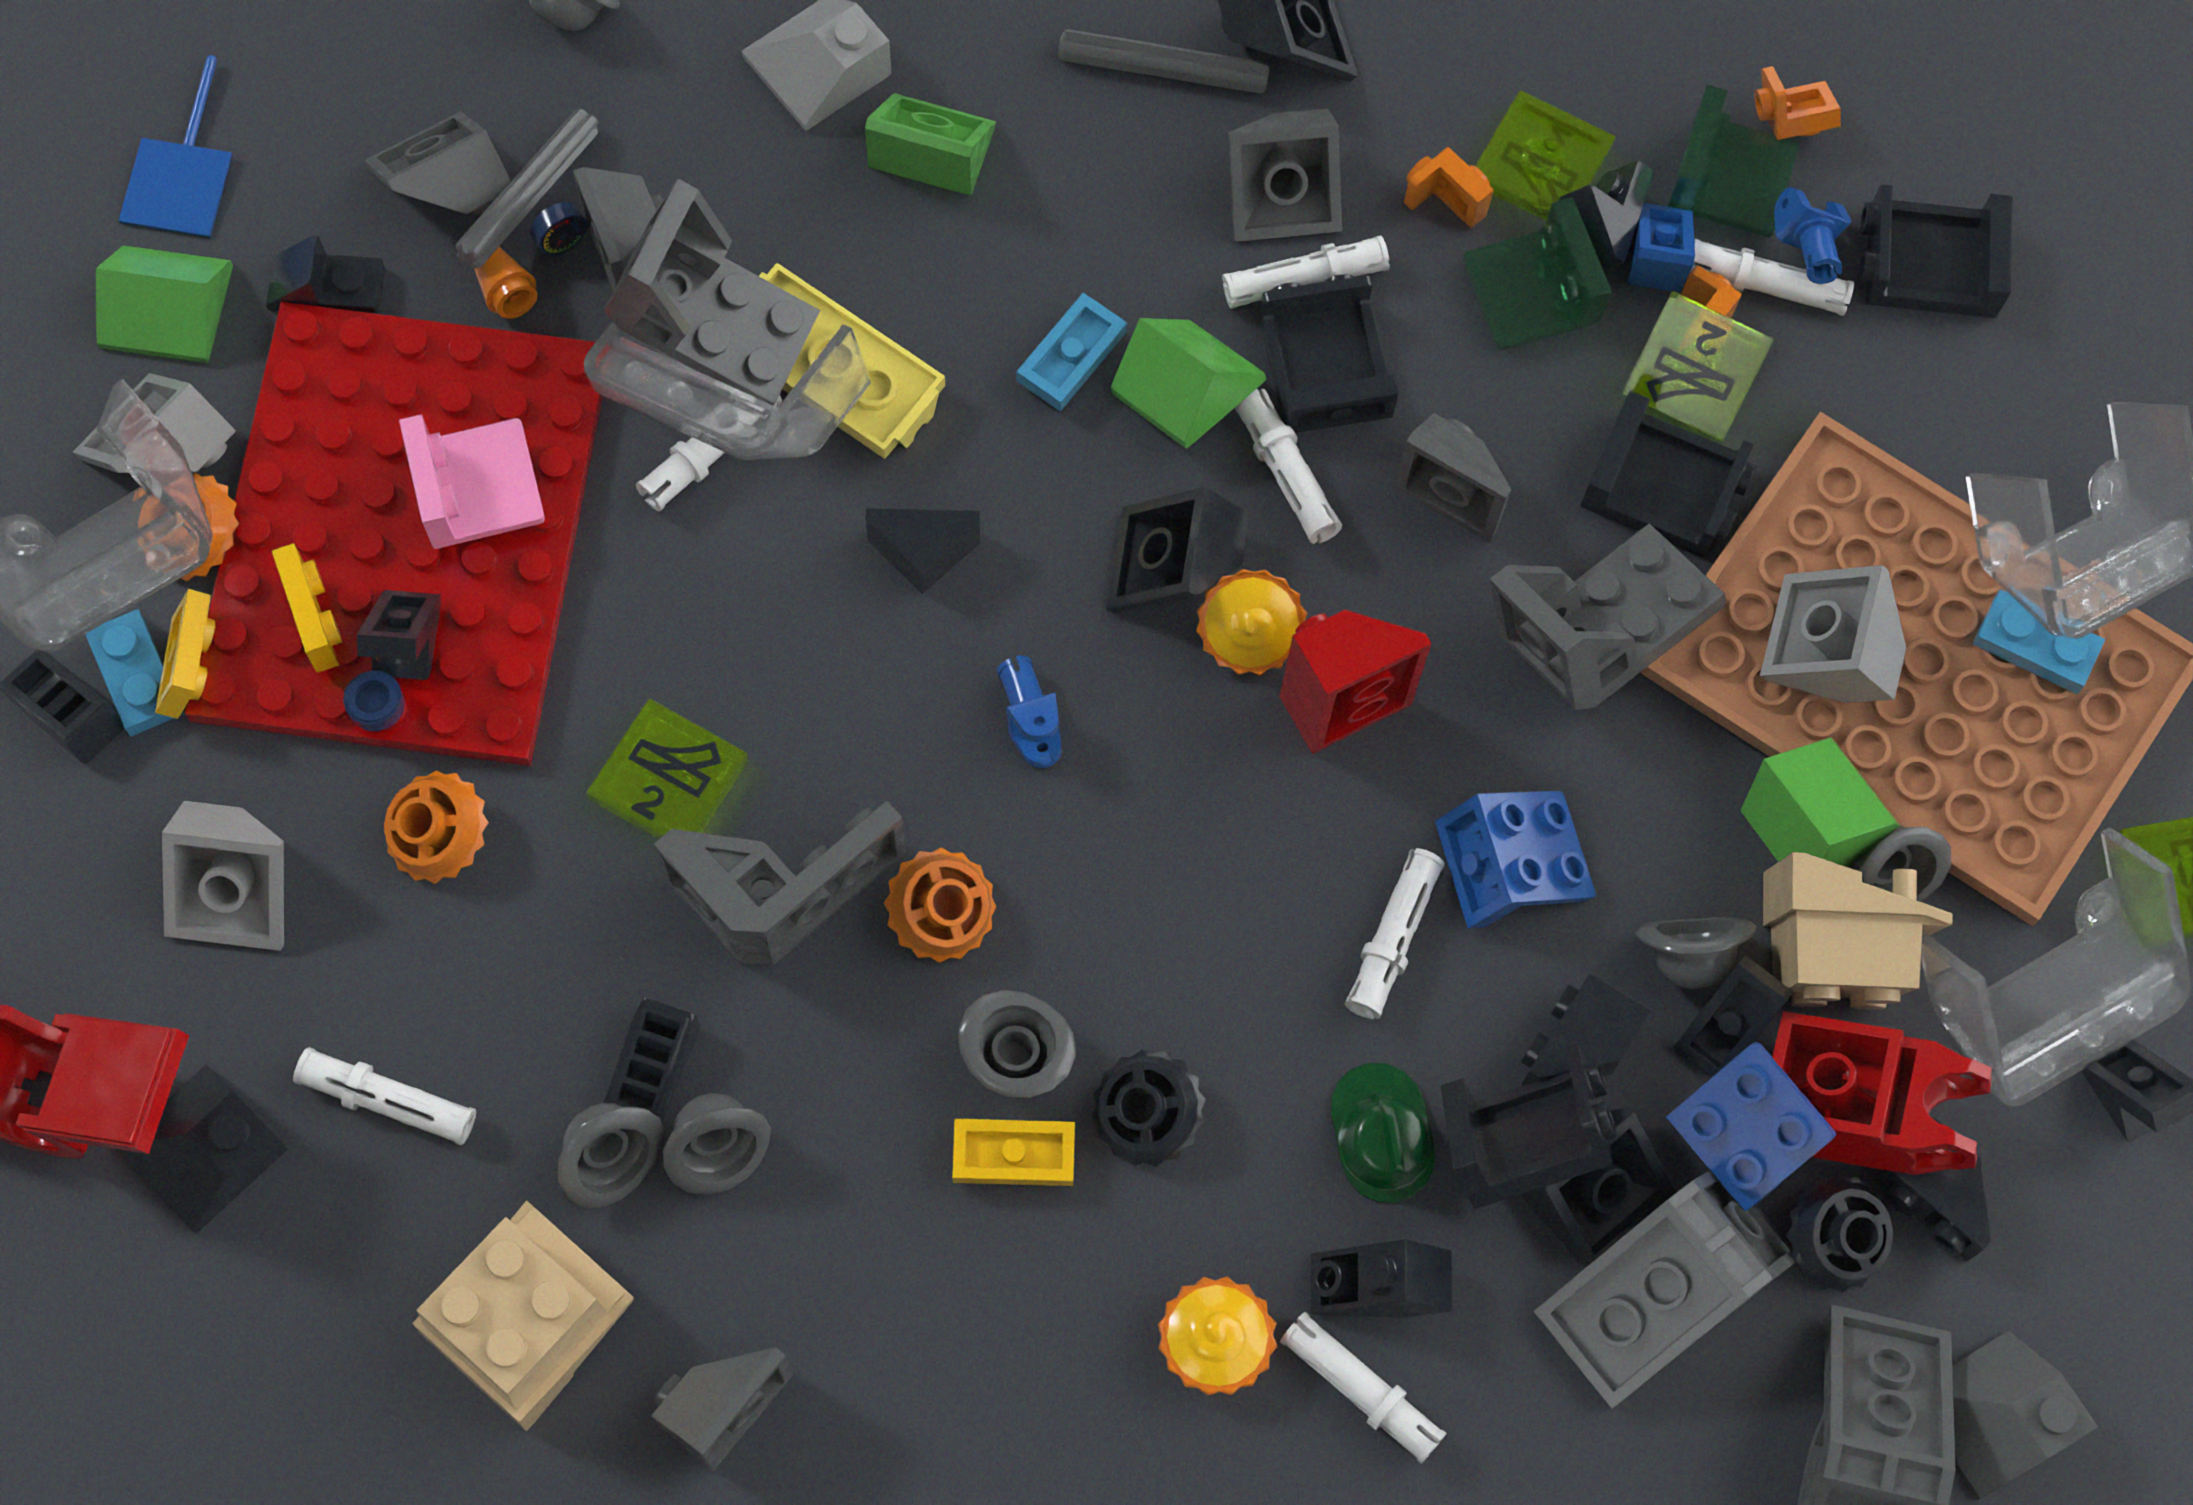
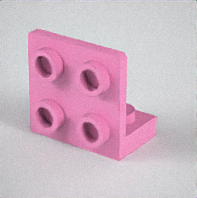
[399,414,545,549]

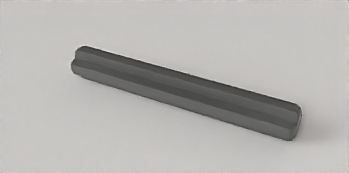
[1059,29,1269,94]
[456,109,598,268]

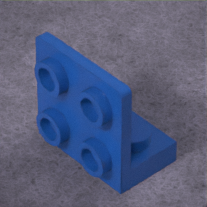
[1435,791,1596,929]
[1666,1042,1836,1212]

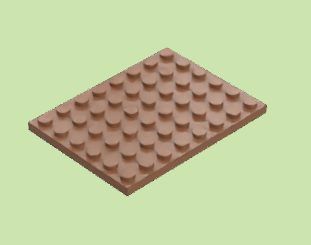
[1640,411,2193,927]

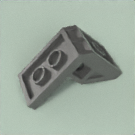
[604,179,820,410]
[1490,524,1726,710]
[653,801,906,965]
[1534,1170,1796,1409]
[1797,1304,1955,1505]

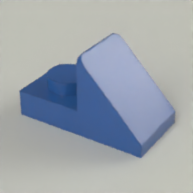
[1627,203,1695,292]

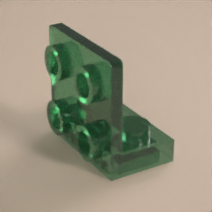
[1668,84,1799,237]
[1462,197,1612,350]

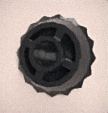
[1093,1049,1206,1167]
[1786,1173,1893,1293]

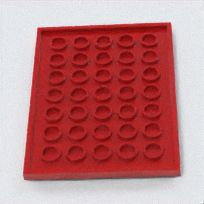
[185,302,612,766]

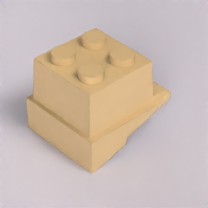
[1763,852,1952,1010]
[412,1200,634,1431]

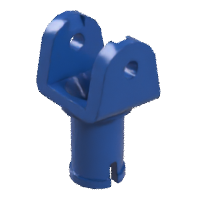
[1774,187,1852,284]
[997,656,1062,768]

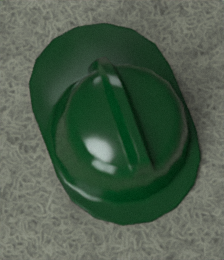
[1331,1063,1434,1203]

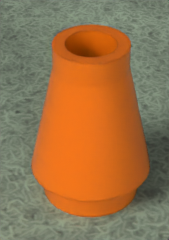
[474,246,538,319]

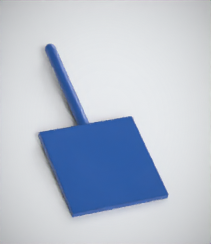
[119,55,233,238]

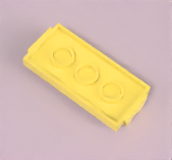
[759,263,945,459]

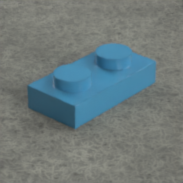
[1016,293,1127,412]
[1972,589,2105,694]
[84,609,185,737]

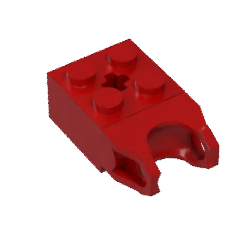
[1772,1011,1992,1175]

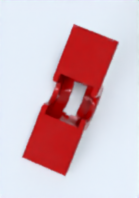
[0,1004,189,1159]

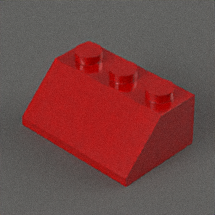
[1279,610,1432,754]

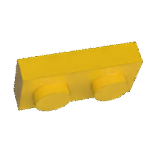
[272,543,342,673]
[155,589,215,719]
[952,1119,1075,1186]

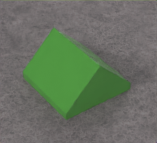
[865,93,996,196]
[96,245,233,363]
[1110,318,1267,449]
[1740,738,1900,867]

